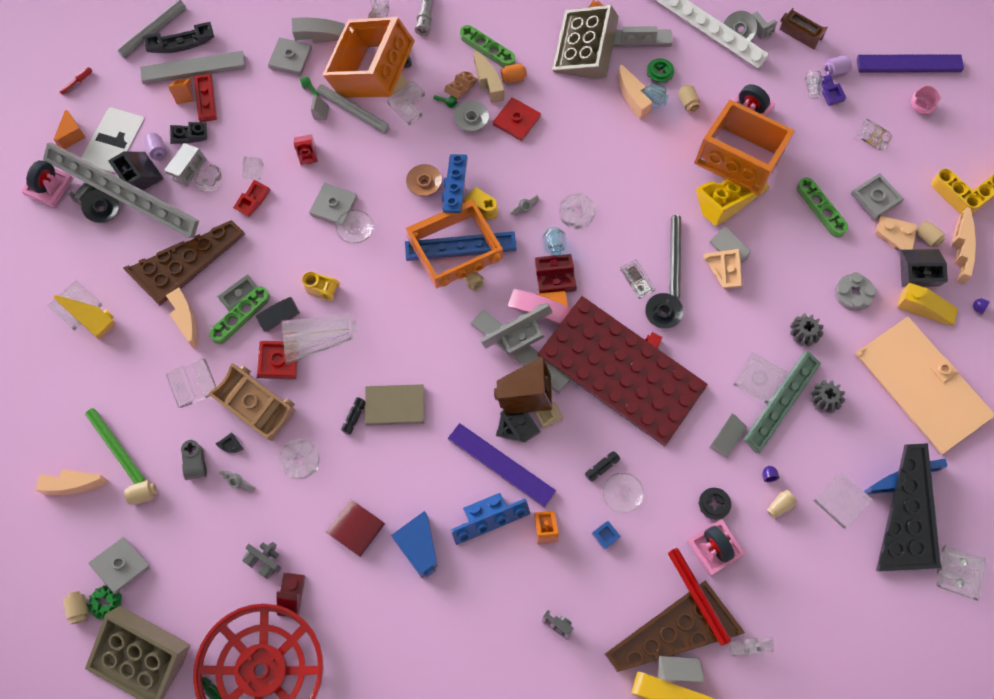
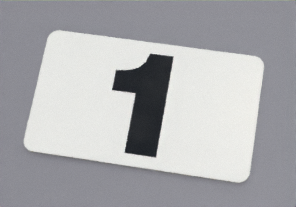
[81,107,144,172]

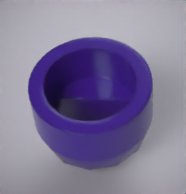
[973,298,990,315]
[762,466,780,482]

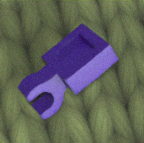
[820,74,846,106]

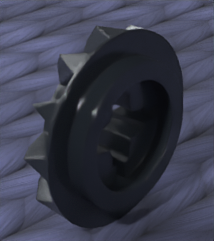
[698,487,731,520]

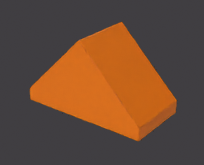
[168,78,194,104]
[53,110,86,149]
[534,511,559,544]

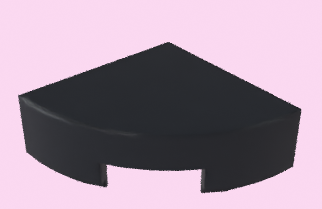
[215,432,244,453]

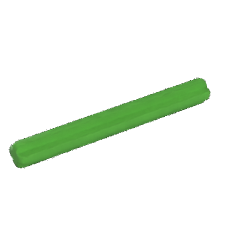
[85,408,146,484]

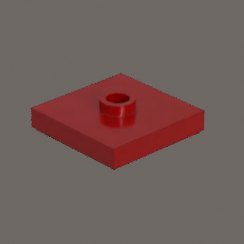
[493,97,541,141]
[257,341,299,379]

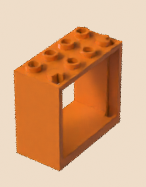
[323,17,415,98]
[694,99,795,195]

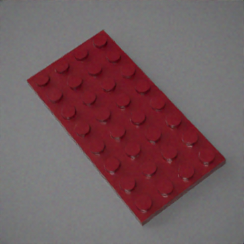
[537,296,708,447]

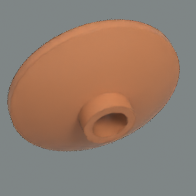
[406,164,442,197]

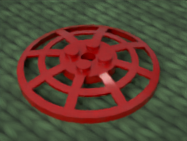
[193,603,324,699]

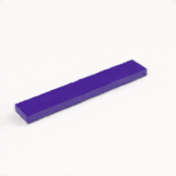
[857,54,964,73]
[448,423,556,508]

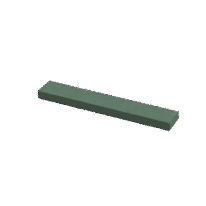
[743,351,821,453]

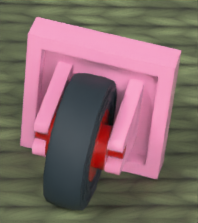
[734,84,776,117]
[21,160,74,208]
[687,519,745,576]

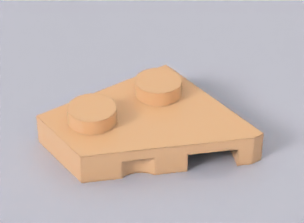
[875,216,917,250]
[703,249,743,289]

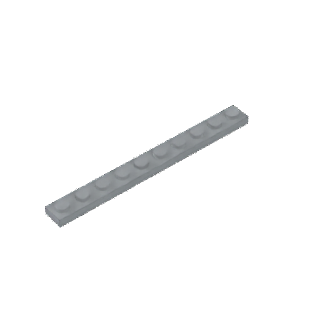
[43,143,199,238]

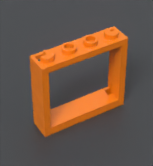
[406,199,503,289]

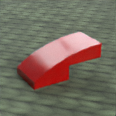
[233,180,271,217]

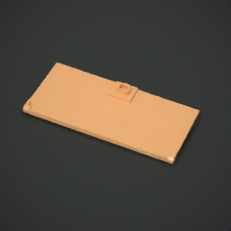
[855,316,994,455]

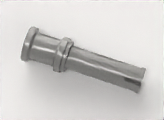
[415,0,432,36]

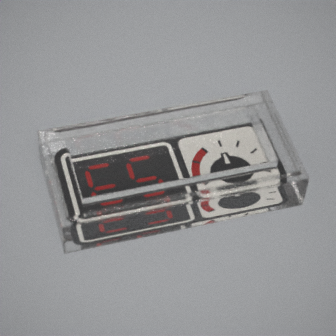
[620,259,656,299]

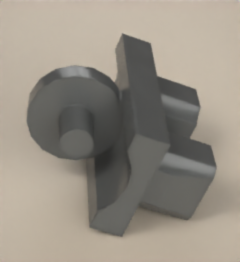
[242,542,282,579]

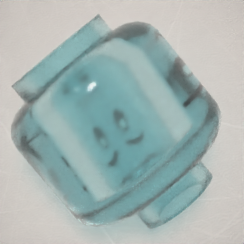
[643,83,669,109]
[542,227,567,256]

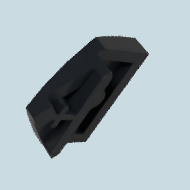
[496,410,541,443]

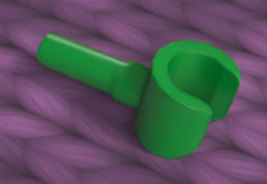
[300,77,319,97]
[433,95,458,108]

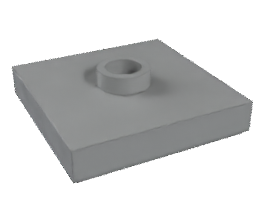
[268,37,312,75]
[851,173,904,220]
[309,182,358,226]
[88,537,149,595]

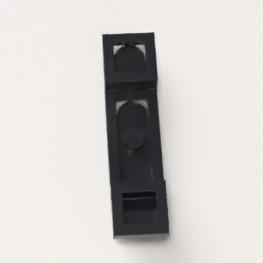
[143,22,214,53]

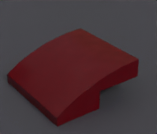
[535,254,577,294]
[326,500,385,557]

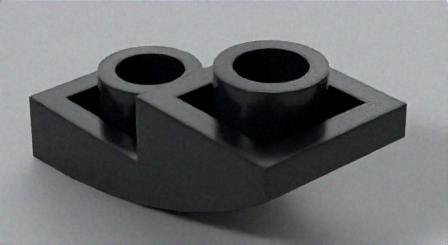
[170,122,207,144]
[255,297,300,332]

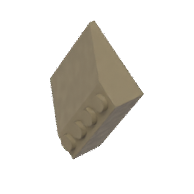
[552,5,619,78]
[85,606,191,699]

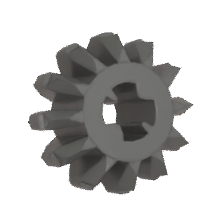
[790,313,824,347]
[810,380,845,414]

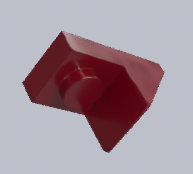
[276,573,305,617]

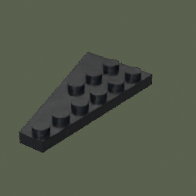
[876,443,941,572]

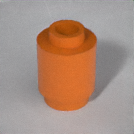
[501,63,527,84]

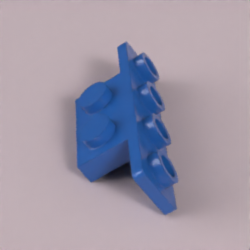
[442,154,468,213]
[451,493,530,545]

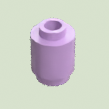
[824,56,852,77]
[144,133,167,160]

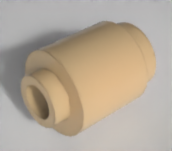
[678,85,701,112]
[916,220,945,247]
[124,480,157,505]
[63,591,88,624]

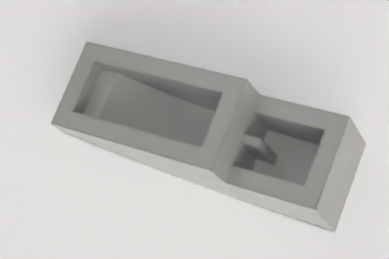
[291,17,345,43]

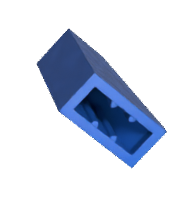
[391,511,438,578]

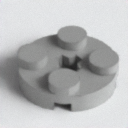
[835,272,876,311]

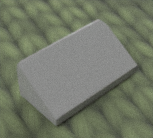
[710,227,751,263]
[217,274,257,311]
[709,413,747,458]
[658,656,704,682]

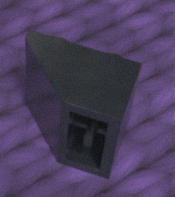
[108,151,164,190]
[900,249,948,287]

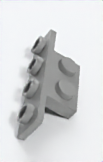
[613,26,672,46]
[480,303,553,355]

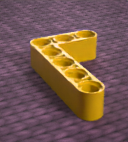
[931,168,994,215]
[631,672,715,699]

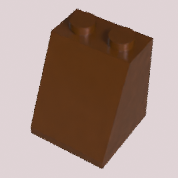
[494,357,552,415]

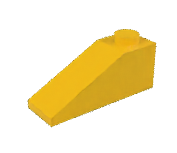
[897,283,958,326]
[53,295,115,340]

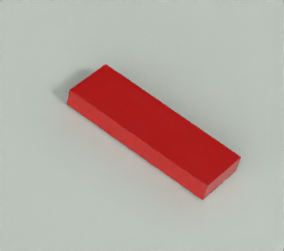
[194,73,217,122]

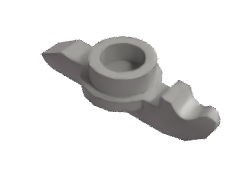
[510,195,539,215]
[219,470,255,491]

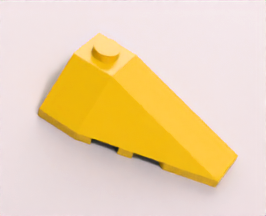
[696,180,770,226]

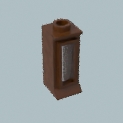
[779,8,828,50]

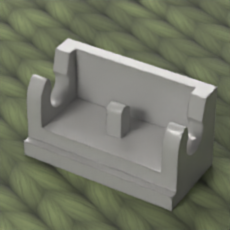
[164,143,207,186]

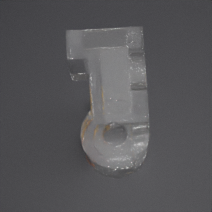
[368,0,389,19]
[853,118,892,151]

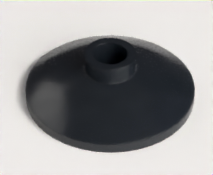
[81,189,119,223]
[645,293,683,329]

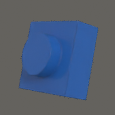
[592,521,621,550]

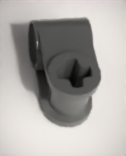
[181,440,207,480]

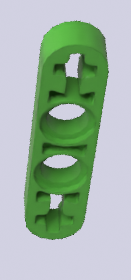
[460,25,515,68]
[797,177,848,237]
[209,287,270,344]

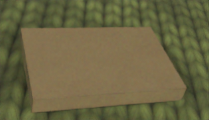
[365,384,424,425]

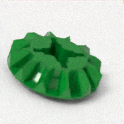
[646,58,674,83]
[87,585,122,620]

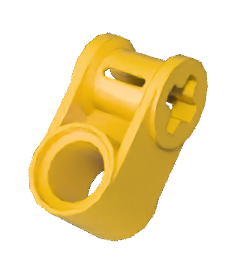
[463,187,498,220]
[302,272,340,301]

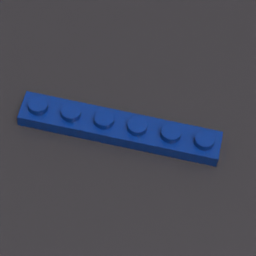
[405,231,517,261]

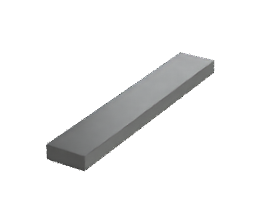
[140,51,245,84]
[471,310,571,394]

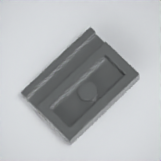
[542,610,574,640]

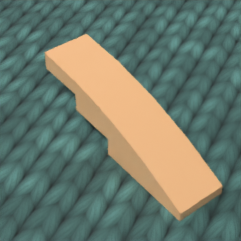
[951,207,976,284]

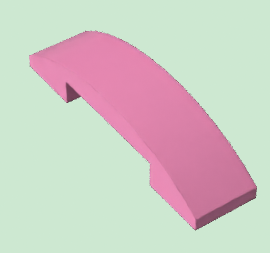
[507,289,571,325]

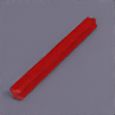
[668,548,731,646]

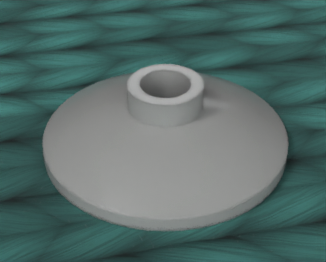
[724,11,757,41]
[454,101,489,132]

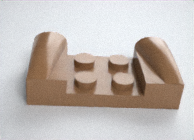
[208,363,296,441]

